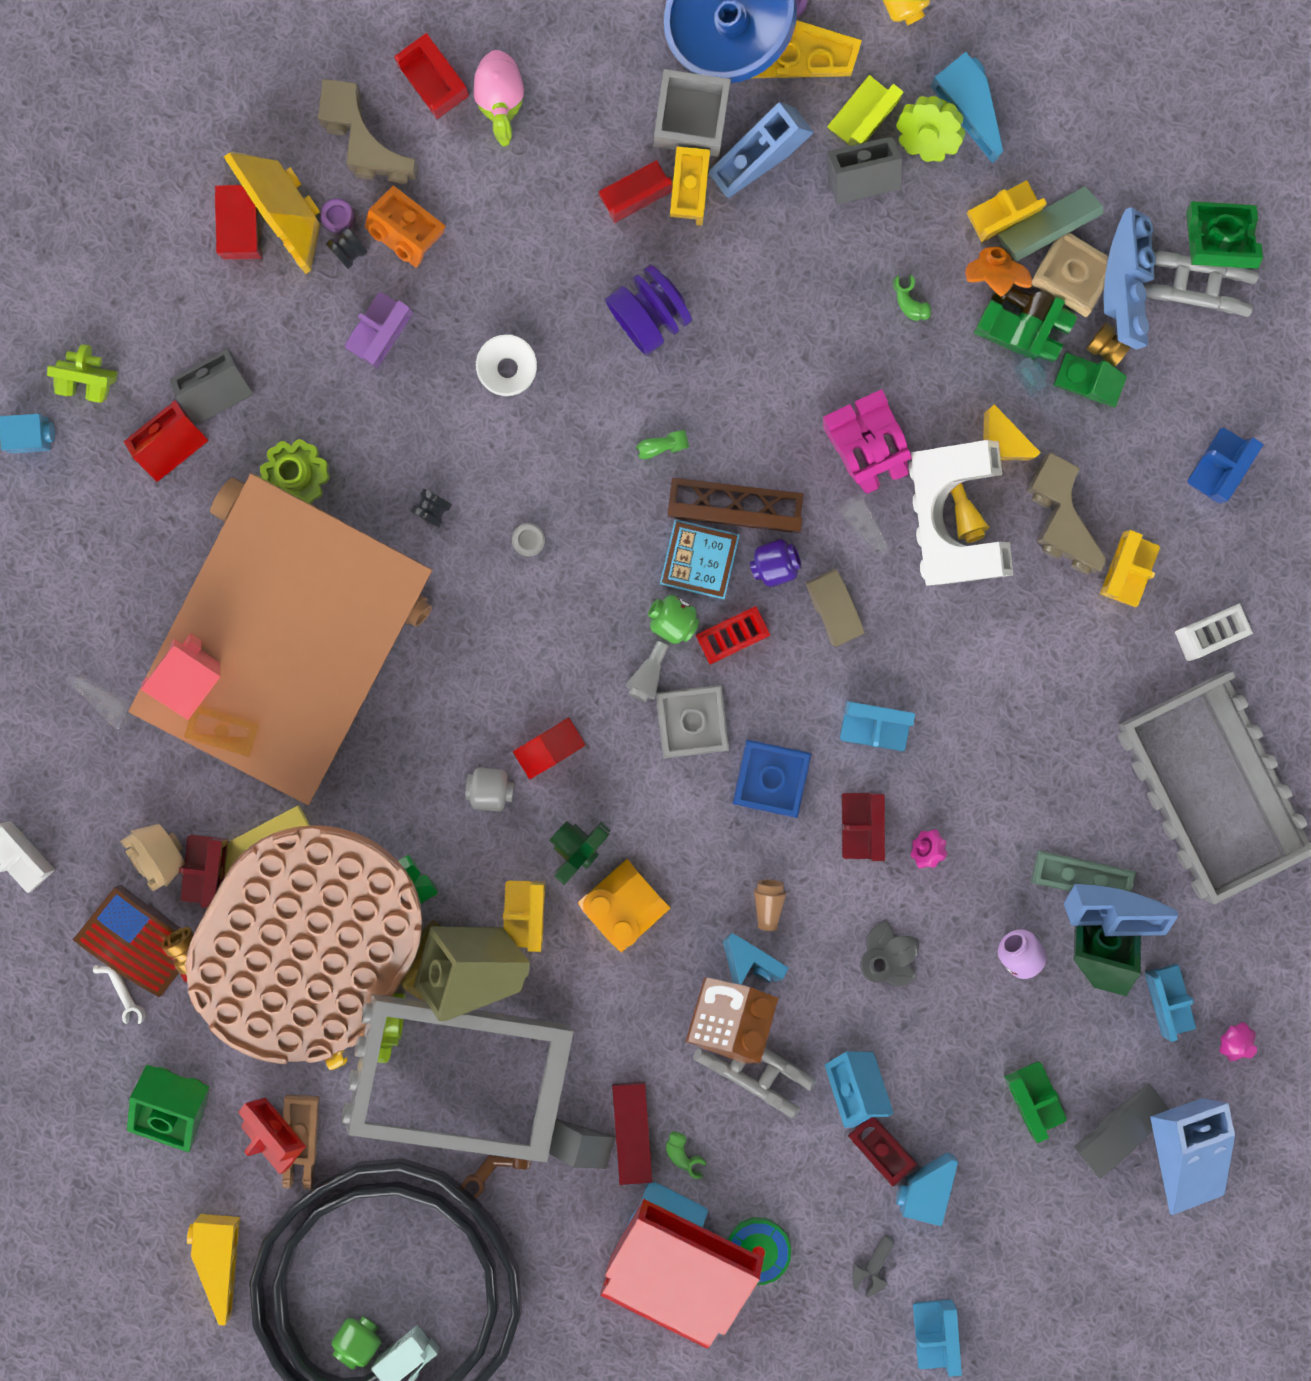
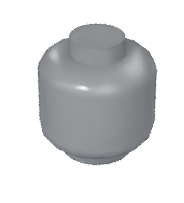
[465,767,515,812]

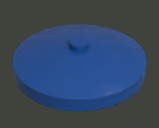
[664,0,797,83]

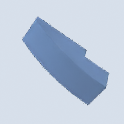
[1064,884,1179,936]

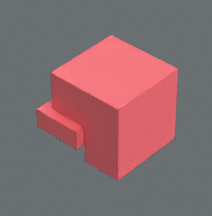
[141,633,221,720]

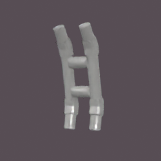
[1143,251,1259,317]
[693,1047,817,1119]

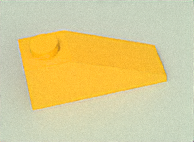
[187,1214,240,1326]

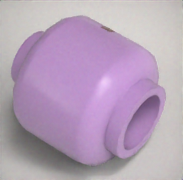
[997,929,1047,979]

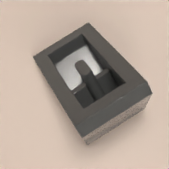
[549,1119,616,1169]

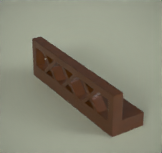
[667,477,804,533]

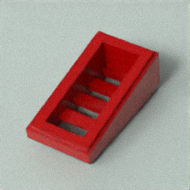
[695,606,770,665]

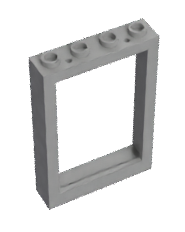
[341,994,574,1162]

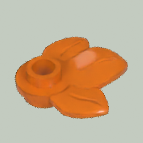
[965,247,1032,297]

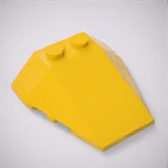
[223,151,321,274]

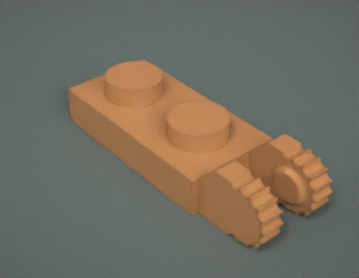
[282,1094,320,1189]

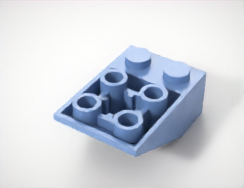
[1150,1098,1235,1215]

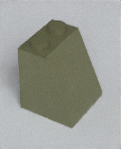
[414,926,530,1021]

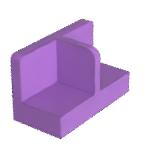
[345,292,413,369]

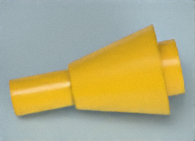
[951,483,989,543]

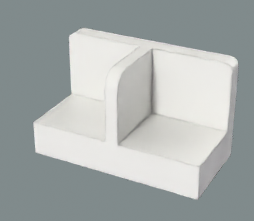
[0,821,55,893]

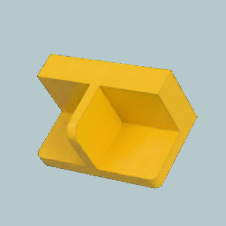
[670,146,710,225]
[966,180,1047,243]
[1100,530,1160,607]
[503,880,545,952]

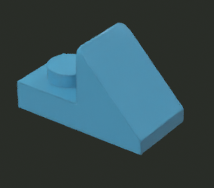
[723,933,789,985]

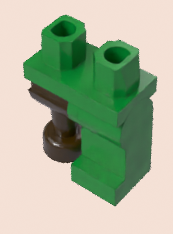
[973,285,1078,362]

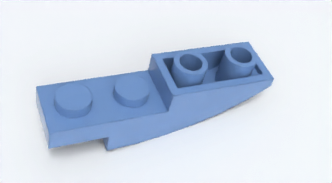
[1104,207,1156,350]

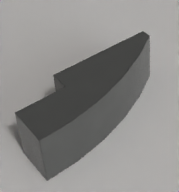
[1073,1083,1170,1179]

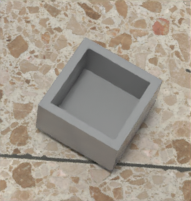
[653,69,731,157]

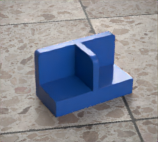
[1187,427,1264,504]

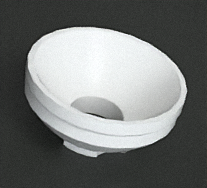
[476,335,537,396]

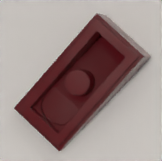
[848,1117,918,1187]

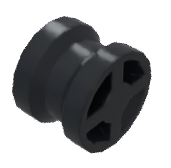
[326,226,368,269]
[411,488,452,528]

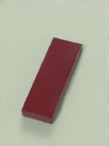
[612,1081,653,1185]

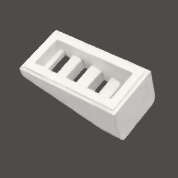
[1175,603,1253,661]

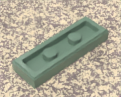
[998,186,1104,262]
[1031,850,1136,892]

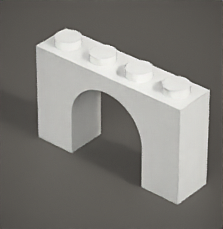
[909,440,1014,586]

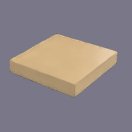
[1032,232,1109,318]

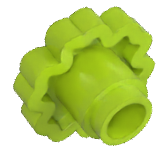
[896,96,966,162]
[260,439,330,504]

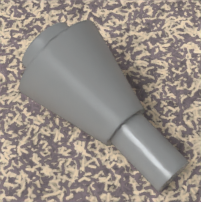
[625,641,669,702]

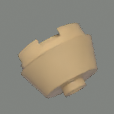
[120,824,185,891]

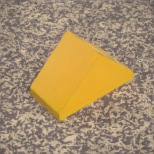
[983,404,1041,461]

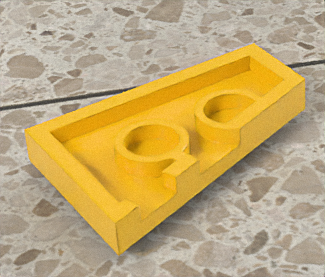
[750,20,862,79]

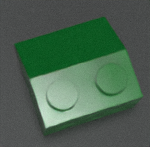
[127,1064,210,1153]

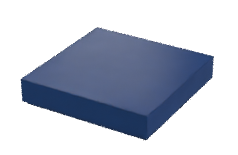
[732,739,812,818]

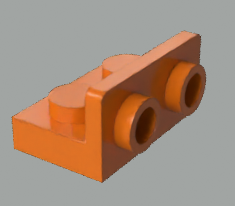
[364,185,446,267]

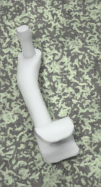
[93,965,146,1024]

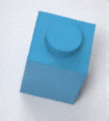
[0,414,55,454]

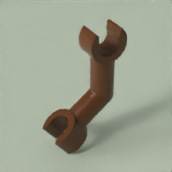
[462,1155,532,1198]

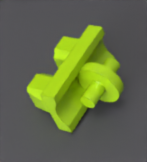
[47,344,118,403]

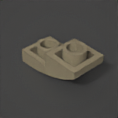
[805,569,865,647]

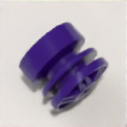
[605,264,692,356]

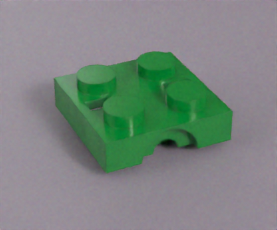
[1186,201,1263,269]

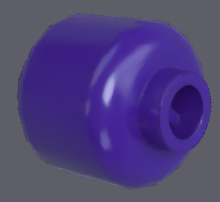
[750,539,802,587]

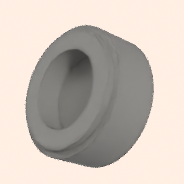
[512,523,545,557]

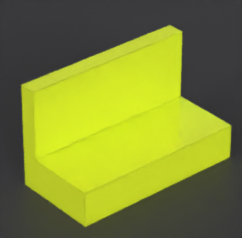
[827,75,904,146]

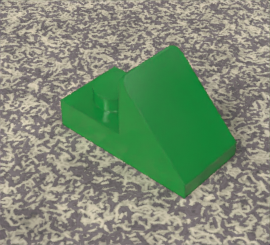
[1053,353,1127,408]

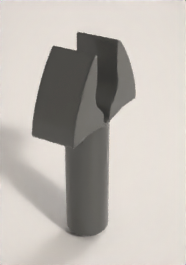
[852,1235,895,1297]

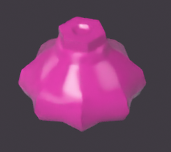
[910,829,947,868]
[1219,1022,1257,1062]

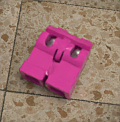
[823,389,912,494]

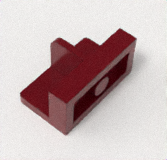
[841,792,885,861]
[179,834,229,908]

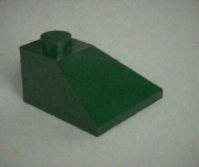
[1073,925,1141,996]

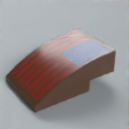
[72,884,180,997]

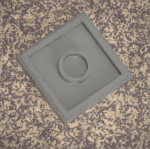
[656,685,729,759]

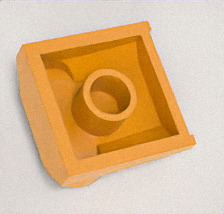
[577,859,671,953]

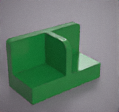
[1004,1061,1067,1144]

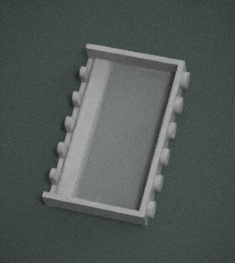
[1117,671,1311,905]

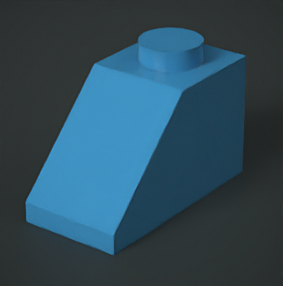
[896,1153,958,1226]

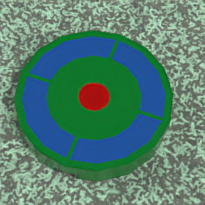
[727,1217,791,1285]

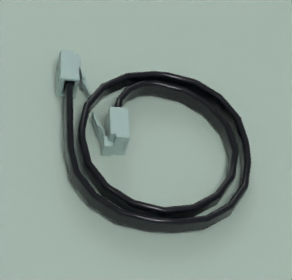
[249,1158,522,1381]

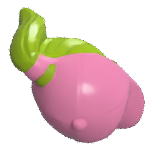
[473,50,524,147]

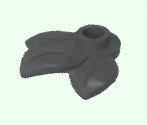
[860,921,919,986]

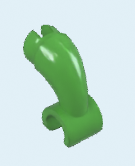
[893,275,931,321]
[636,430,689,460]
[666,1131,707,1179]

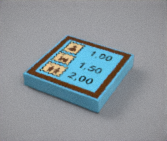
[660,519,739,600]

